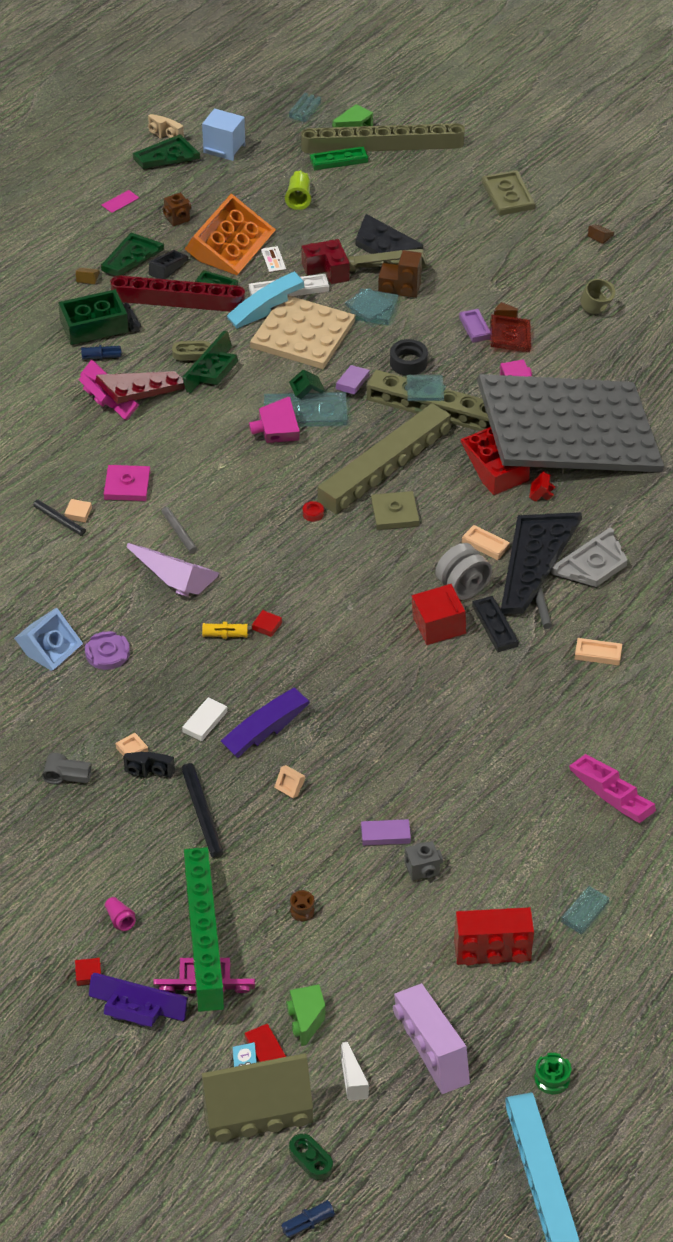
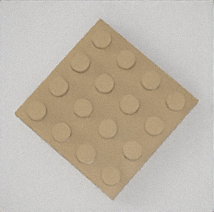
[250,295,355,369]

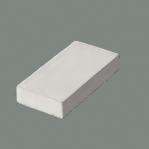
[182,697,227,741]

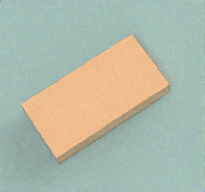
[462,525,510,560]
[575,638,622,665]

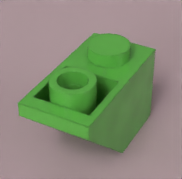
[332,104,373,127]
[286,984,325,1046]

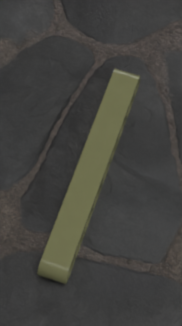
[301,123,465,153]

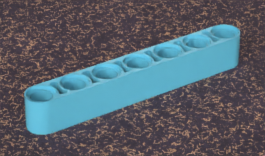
[505,1092,579,1242]

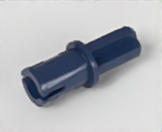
[81,345,122,361]
[281,1200,335,1238]

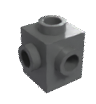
[404,841,443,881]

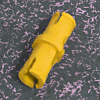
[202,622,248,639]

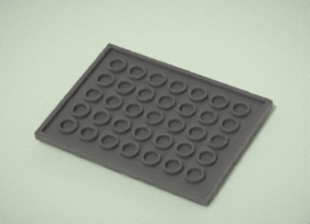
[477,374,664,472]

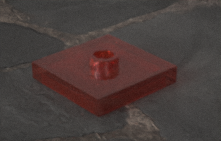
[490,314,531,353]

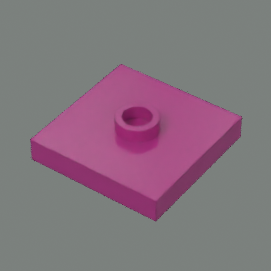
[104,465,150,501]

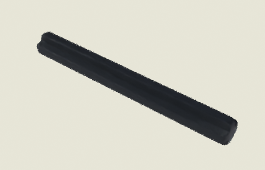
[182,763,223,858]

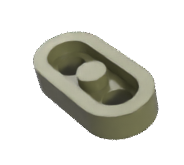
[172,341,211,361]

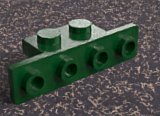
[182,331,238,393]

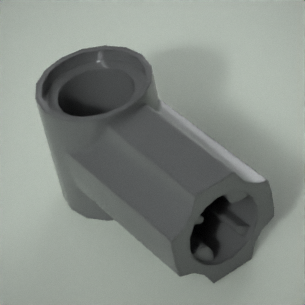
[42,753,92,784]

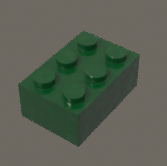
[58,289,128,345]

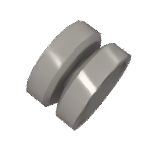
[435,543,492,600]

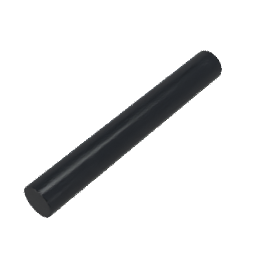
[33,499,86,536]

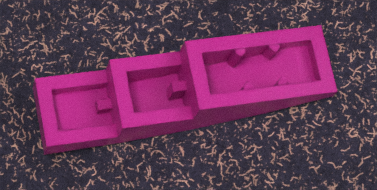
[569,754,656,823]

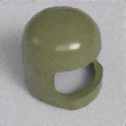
[580,279,616,315]

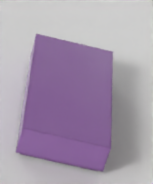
[459,309,492,343]
[336,365,370,394]
[361,819,411,846]

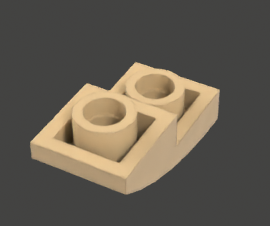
[148,114,184,139]

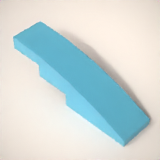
[227,271,305,329]

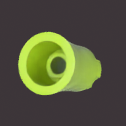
[285,170,311,210]

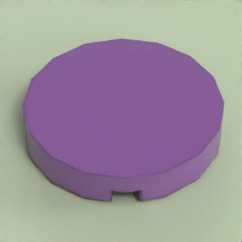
[85,631,130,670]

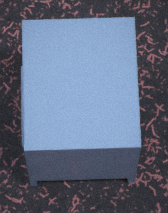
[202,108,245,161]

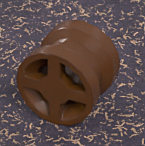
[290,890,315,922]

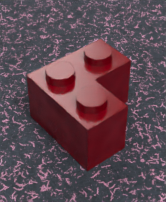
[301,239,350,284]

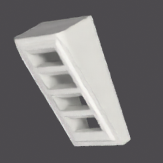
[341,1042,369,1101]

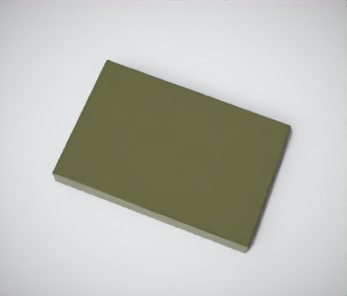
[482,170,536,216]

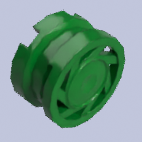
[534,1053,572,1095]

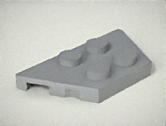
[551,527,627,587]

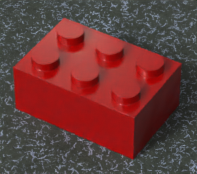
[454,907,534,966]

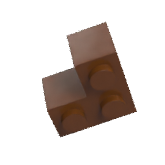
[378,250,422,298]

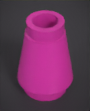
[105,897,136,931]

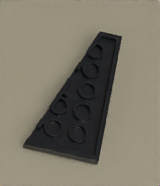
[501,512,583,614]

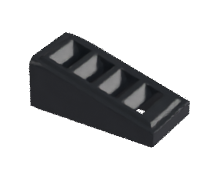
[149,250,189,279]

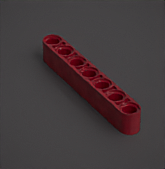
[110,276,245,312]

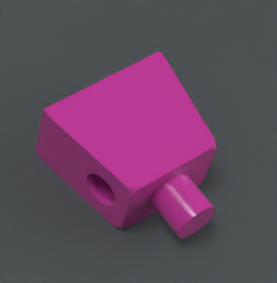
[249,397,300,443]

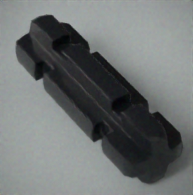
[122,302,141,332]

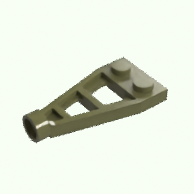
[347,249,427,272]

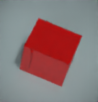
[412,584,466,645]

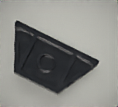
[355,214,423,254]

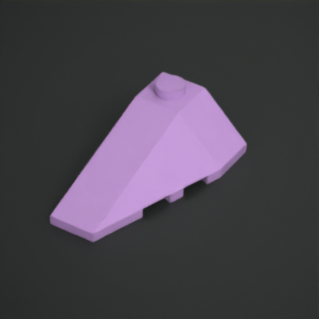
[127,543,219,596]

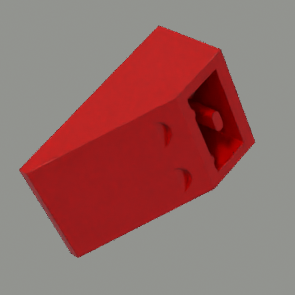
[460,427,530,495]

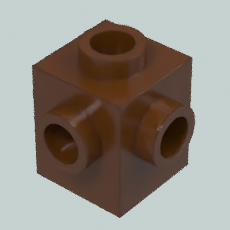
[162,192,191,227]

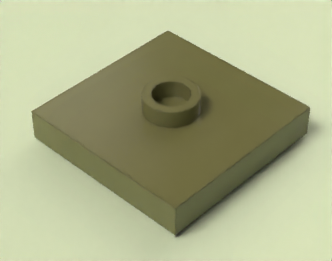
[371,491,419,530]

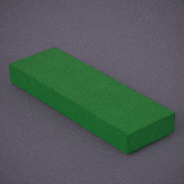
[310,146,368,171]

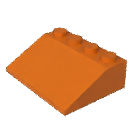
[185,194,276,275]

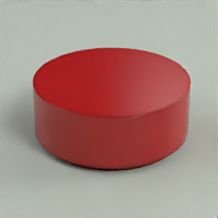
[302,501,324,522]

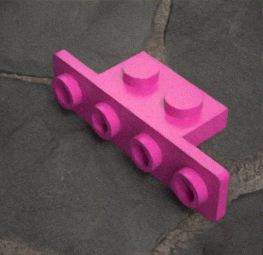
[79,360,139,420]
[153,958,255,994]

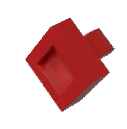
[529,471,555,501]

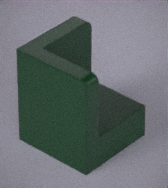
[289,369,325,399]

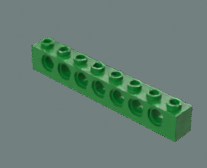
[184,847,224,1012]

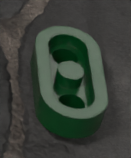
[289,1134,333,1180]

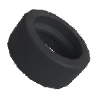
[390,339,428,376]

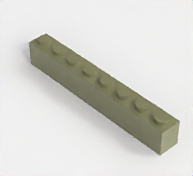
[318,403,451,514]

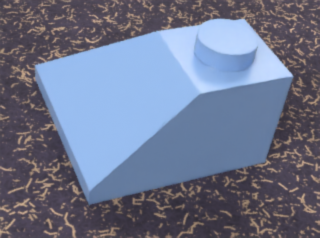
[14,608,83,671]

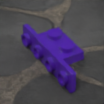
[89,973,188,1027]

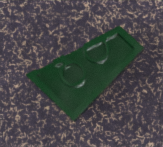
[133,134,200,169]
[101,232,164,276]

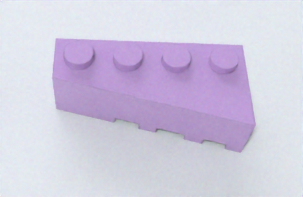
[393,983,470,1094]

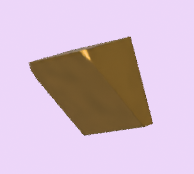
[75,268,100,284]

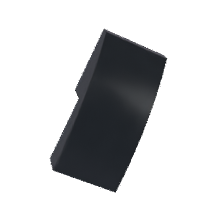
[123,752,175,778]

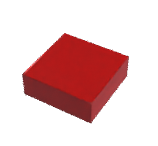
[252,610,282,637]
[75,958,101,986]

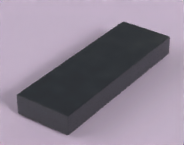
[472,596,519,653]

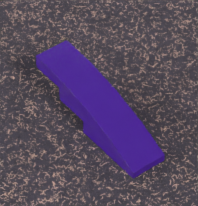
[221,687,310,759]

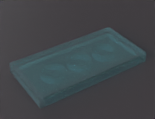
[264,392,348,427]

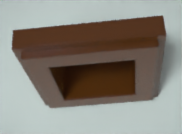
[588,225,614,244]
[493,302,519,326]

